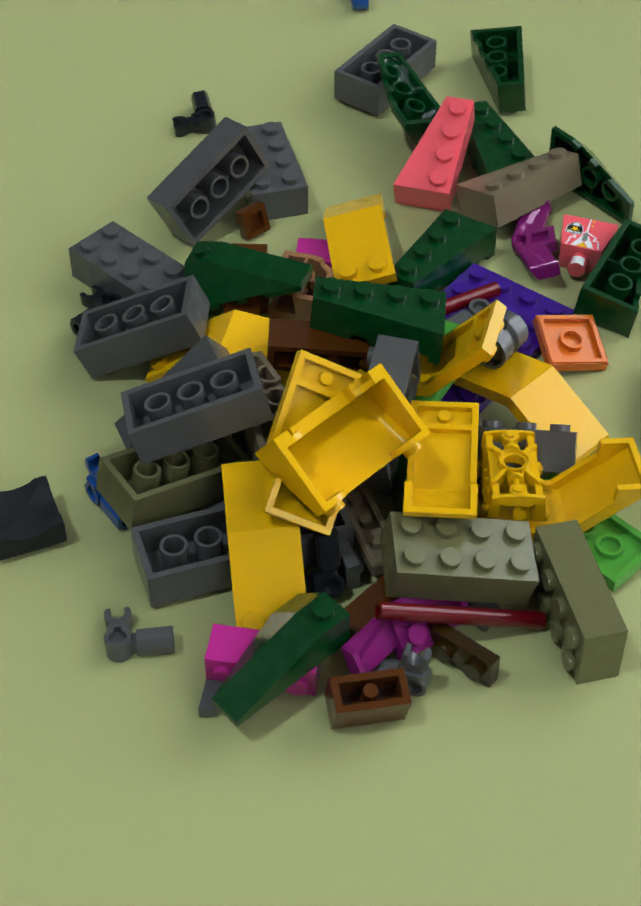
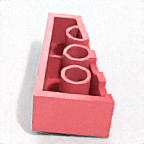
[393,96,475,211]

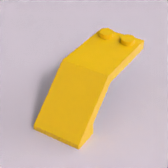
[323,193,398,284]
[357,300,507,397]
[145,309,290,386]
[262,349,363,536]
[453,351,609,464]
[403,400,479,519]
[477,437,641,542]
[221,460,306,630]

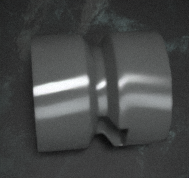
[480,310,529,369]

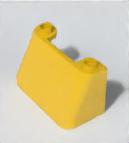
[255,363,431,518]

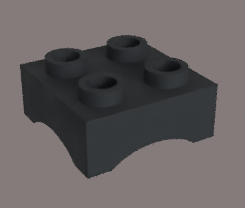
[0,475,67,561]

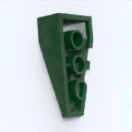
[376,52,440,146]
[549,126,635,224]
[184,241,314,311]
[212,592,350,727]

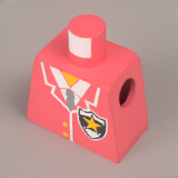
[558,214,619,277]

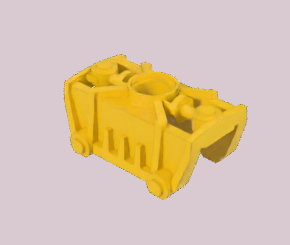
[477,430,550,521]

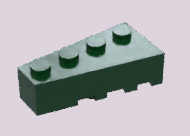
[470,26,526,113]
[466,101,535,177]
[387,209,497,291]
[574,218,641,338]
[310,276,446,365]

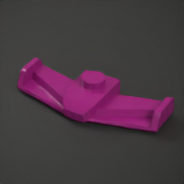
[511,200,561,280]
[341,597,468,674]

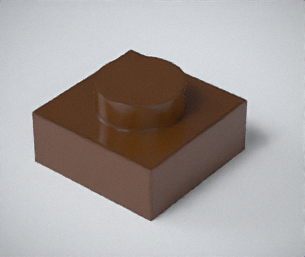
[235,201,271,240]

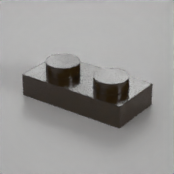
[429,624,500,688]

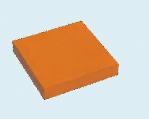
[532,315,609,371]

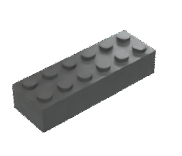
[130,505,355,607]

